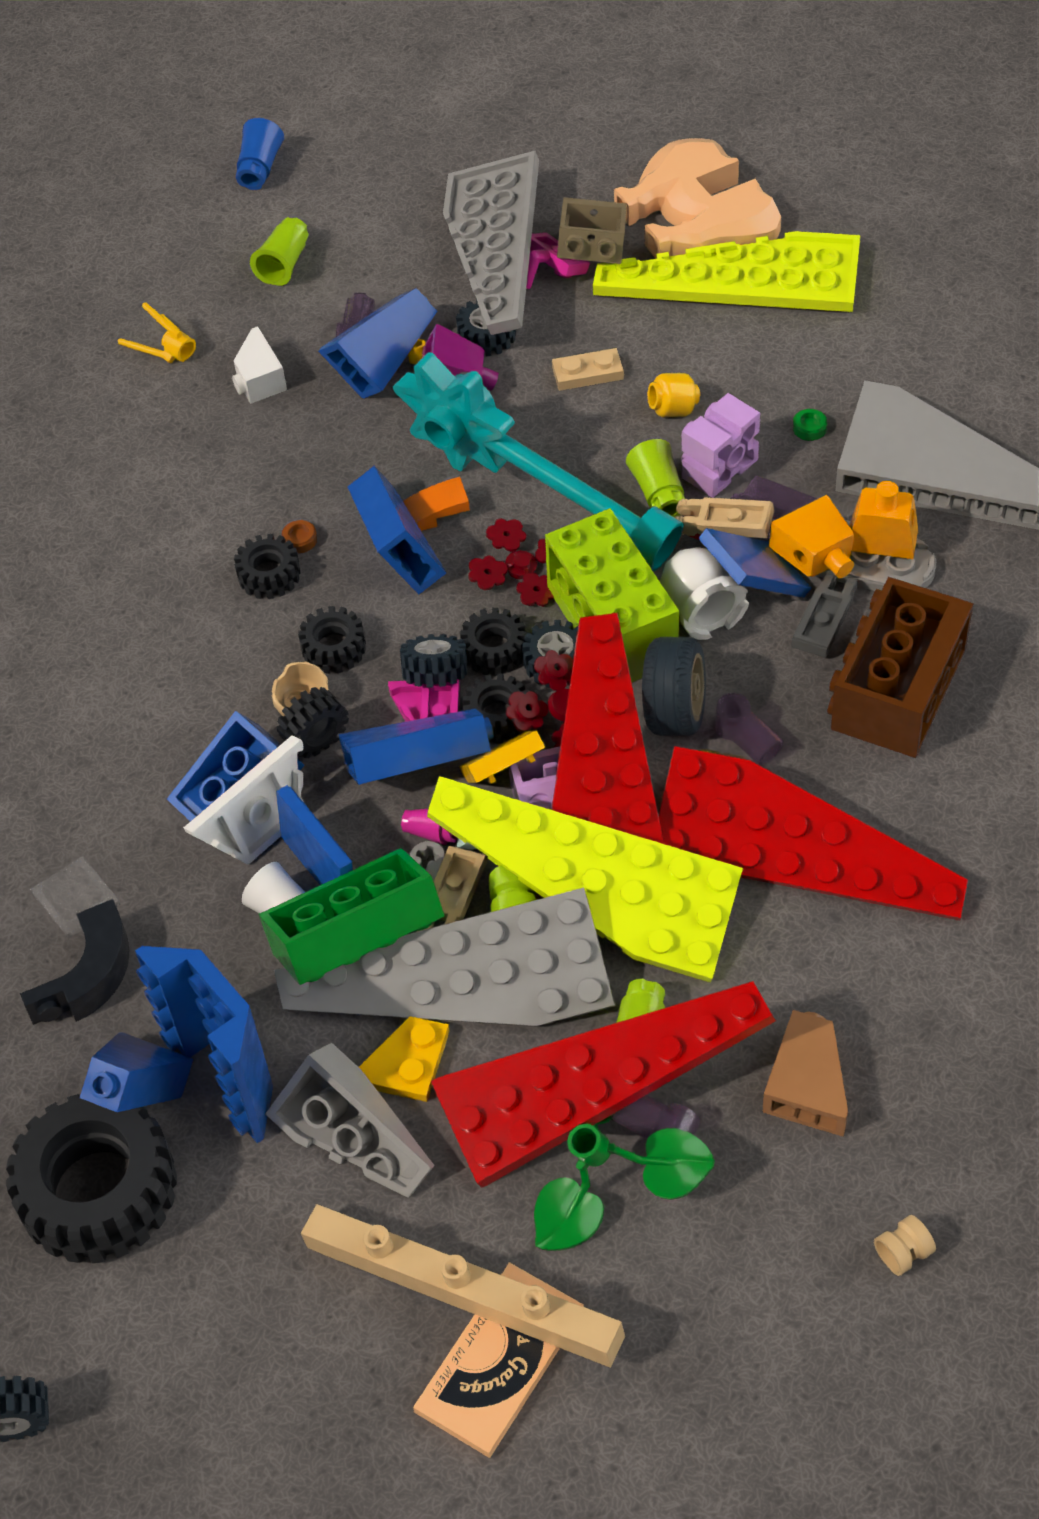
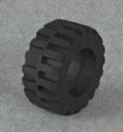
[6,1094,177,1263]

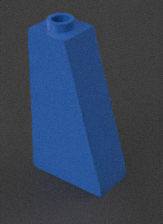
[318,288,437,398]
[348,466,446,595]
[339,709,494,785]
[80,1032,193,1112]

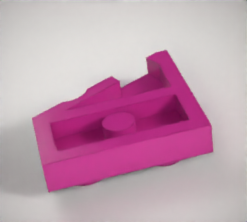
[388,679,460,722]

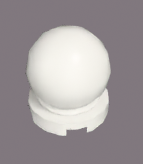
[660,547,749,640]

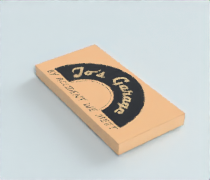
[413,1262,584,1458]

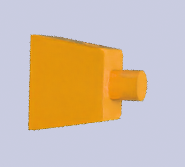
[850,481,918,559]
[769,495,854,578]

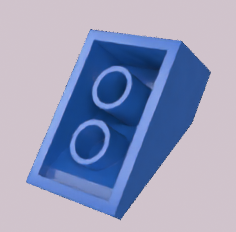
[167,711,304,822]

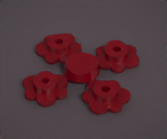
[468,518,554,607]
[506,650,573,748]

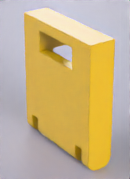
[459,730,545,784]

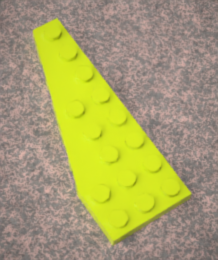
[593,231,860,312]
[427,776,743,982]

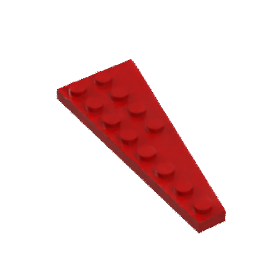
[431,981,776,1188]

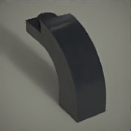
[20,899,129,1025]

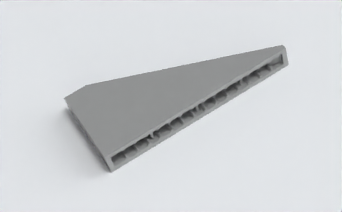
[835,381,1039,530]

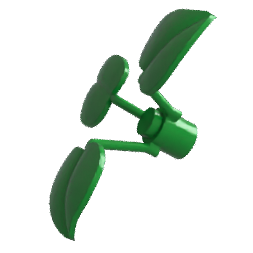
[534,1113,715,1251]

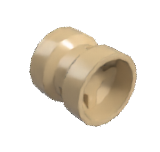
[874,1215,936,1276]

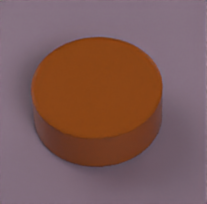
[282,520,317,553]

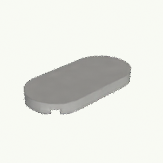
[816,520,936,591]

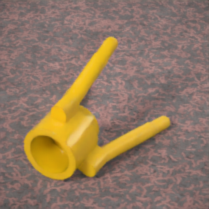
[118,302,196,364]

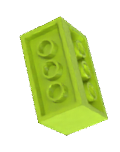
[545,508,679,682]

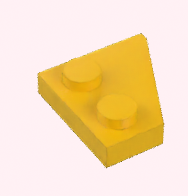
[359,1016,450,1102]

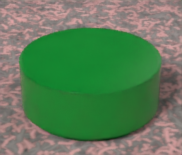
[793,409,827,441]

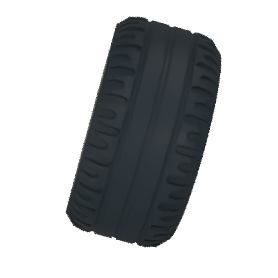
[642,637,706,736]

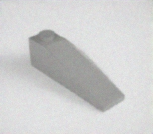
[266,1043,434,1197]

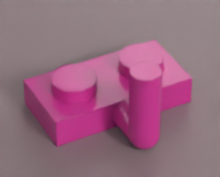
[526,233,590,289]

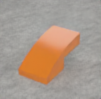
[403,477,470,531]

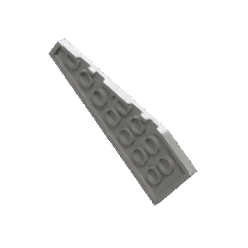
[443,151,539,335]
[274,888,615,1027]

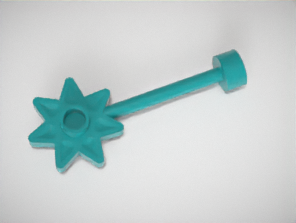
[393,352,684,572]

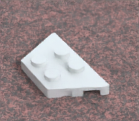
[183,735,303,865]

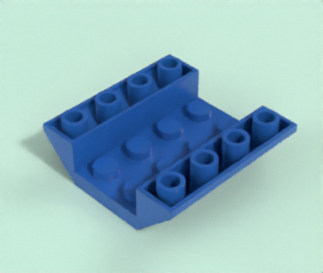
[135,946,273,1143]

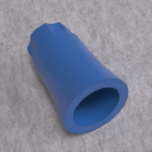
[236,118,284,190]

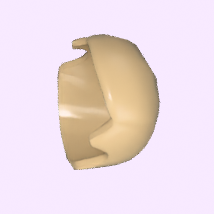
[272,661,328,716]

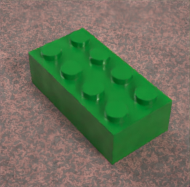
[258,848,445,985]

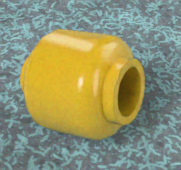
[647,373,700,418]

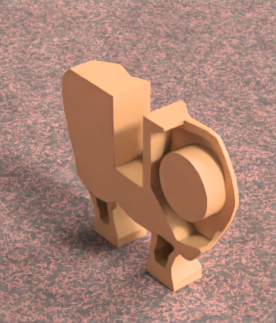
[614,138,781,258]

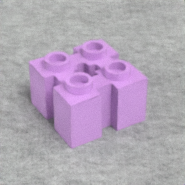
[681,393,760,498]

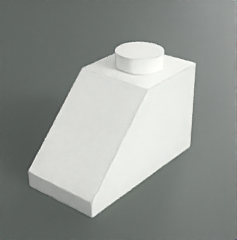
[232,326,287,404]

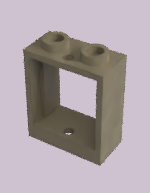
[557,197,627,264]

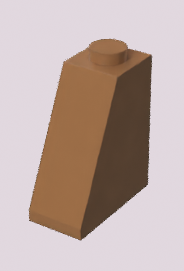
[763,1010,848,1137]

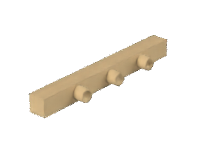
[301,1204,625,1368]

